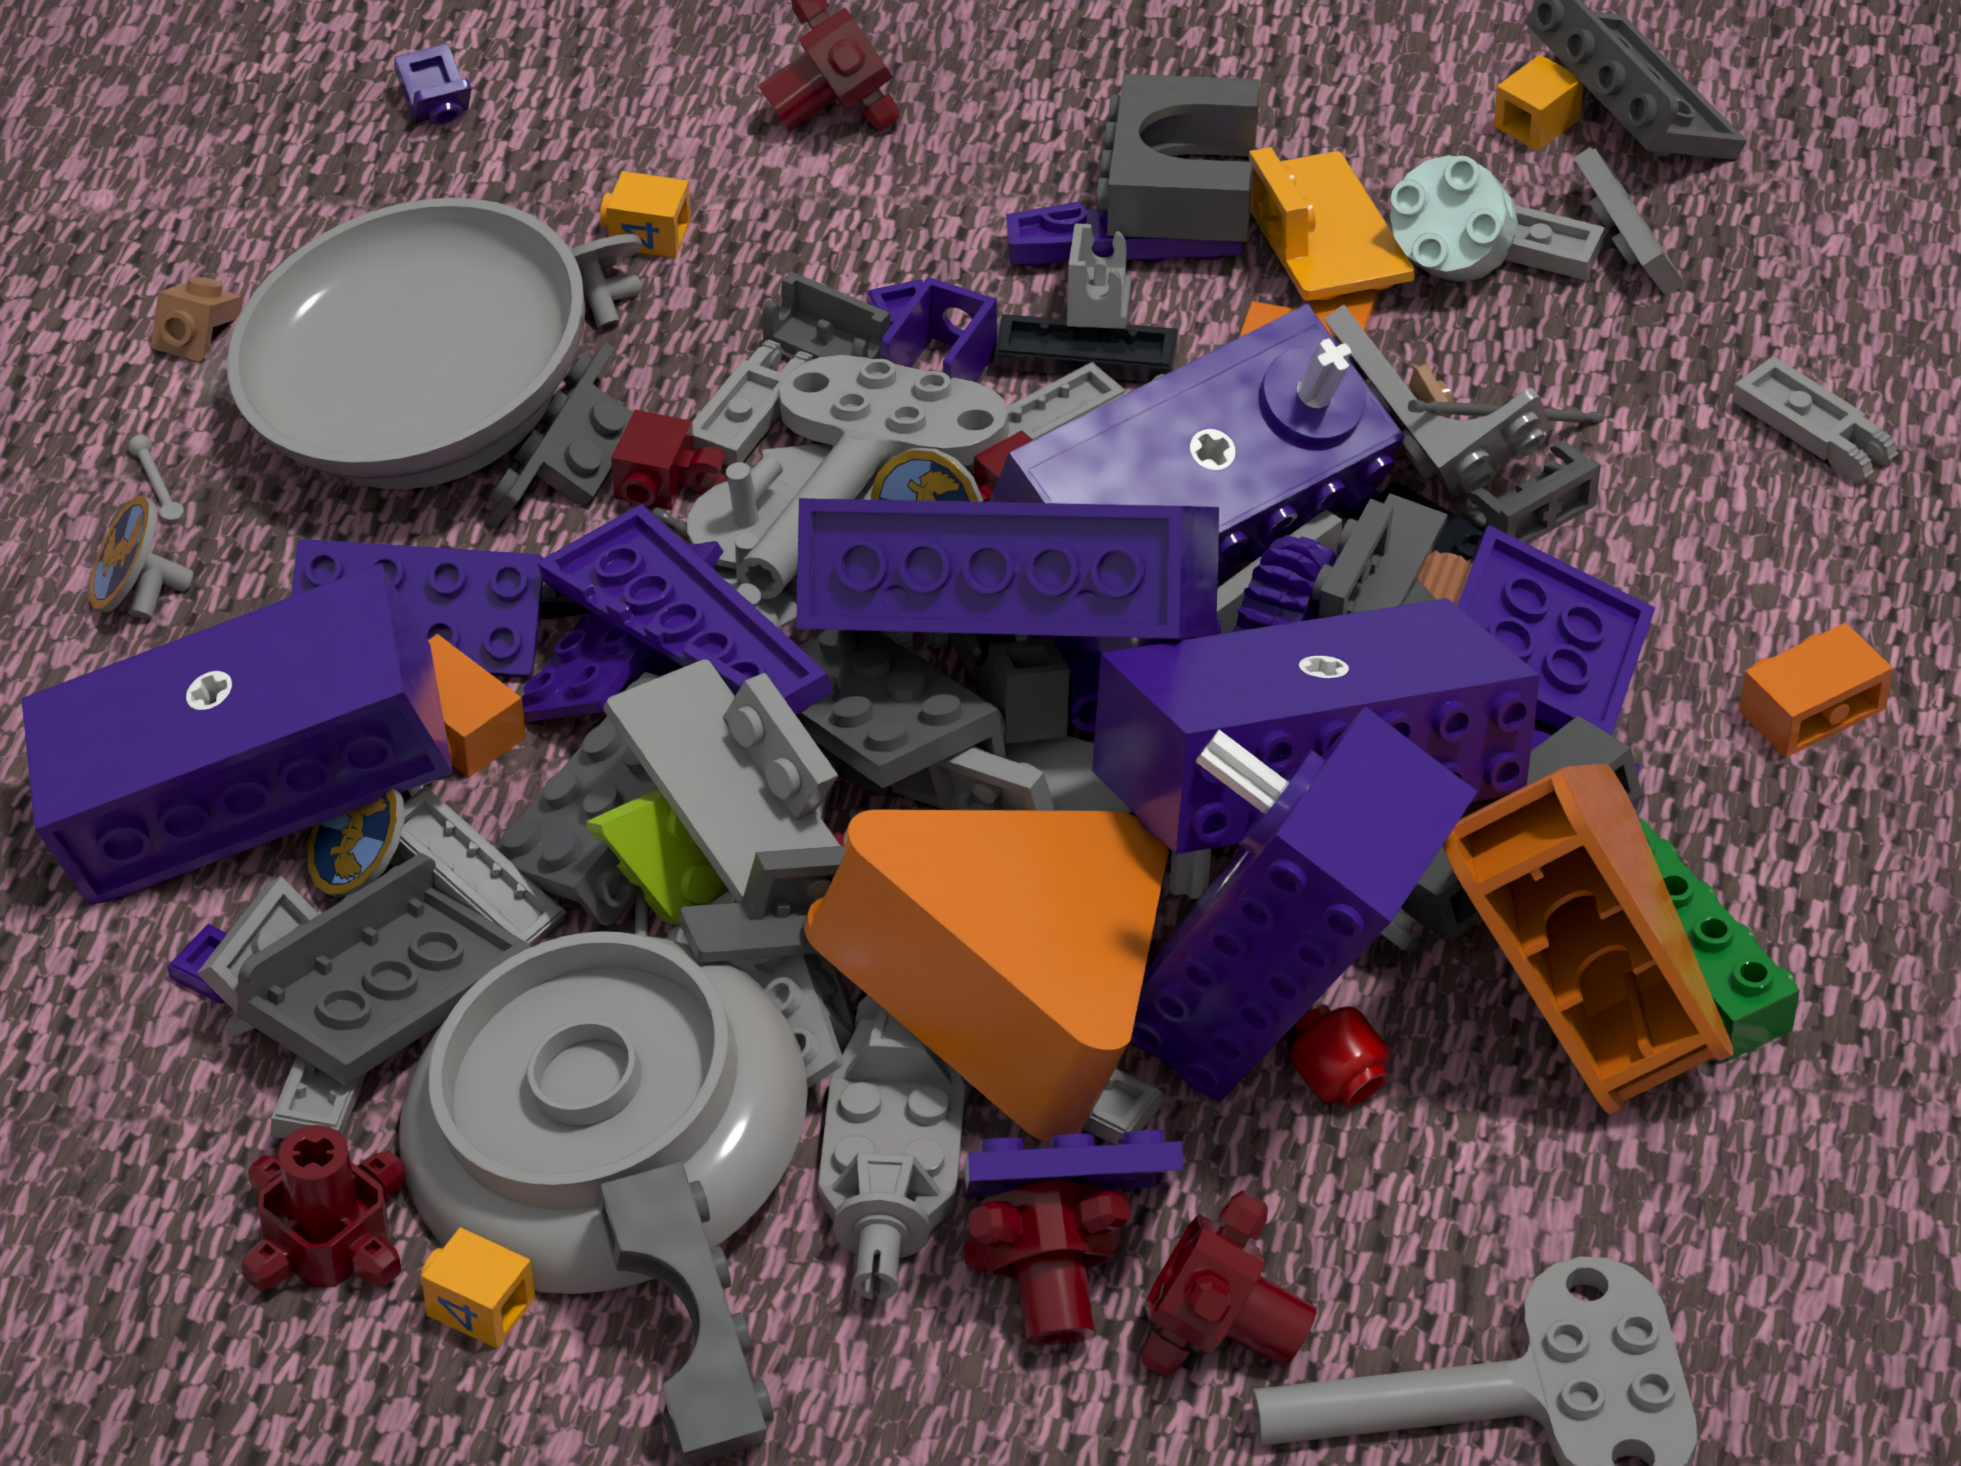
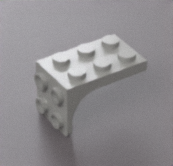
[1324,304,1550,498]

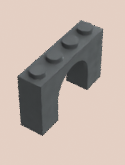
[1097,74,1259,242]

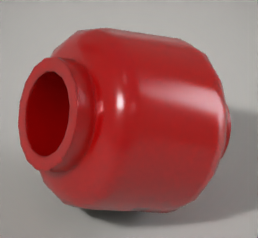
[1290,1005,1391,1108]

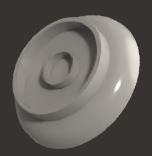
[227,198,585,489]
[399,931,808,1294]

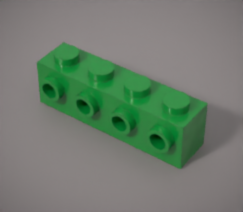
[1639,819,1800,1062]

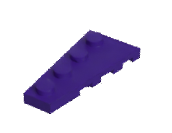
[1006,202,1242,267]

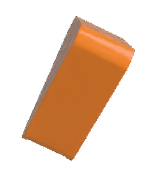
[1443,763,1733,1115]
[804,810,1168,1143]

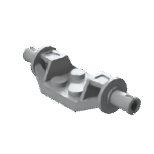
[818,995,966,1300]

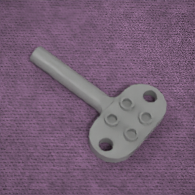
[738,355,1009,599]
[1252,1256,1697,1466]

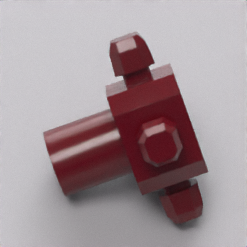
[757,0,900,132]
[241,1125,406,1291]
[963,1180,1130,1346]
[1141,1190,1317,1377]

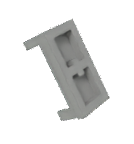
[1067,224,1131,329]

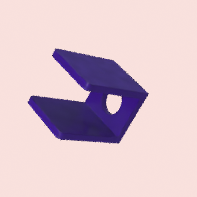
[881,277,997,383]

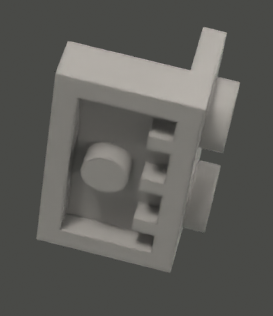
[197,876,319,1036]

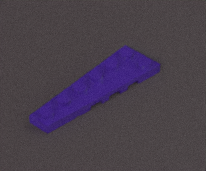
[537,504,834,715]

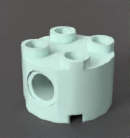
[1390,155,1518,282]

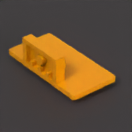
[1249,147,1415,301]

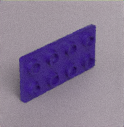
[291,539,543,678]
[522,541,724,723]

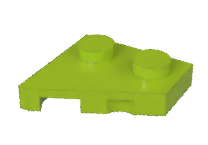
[586,789,727,925]

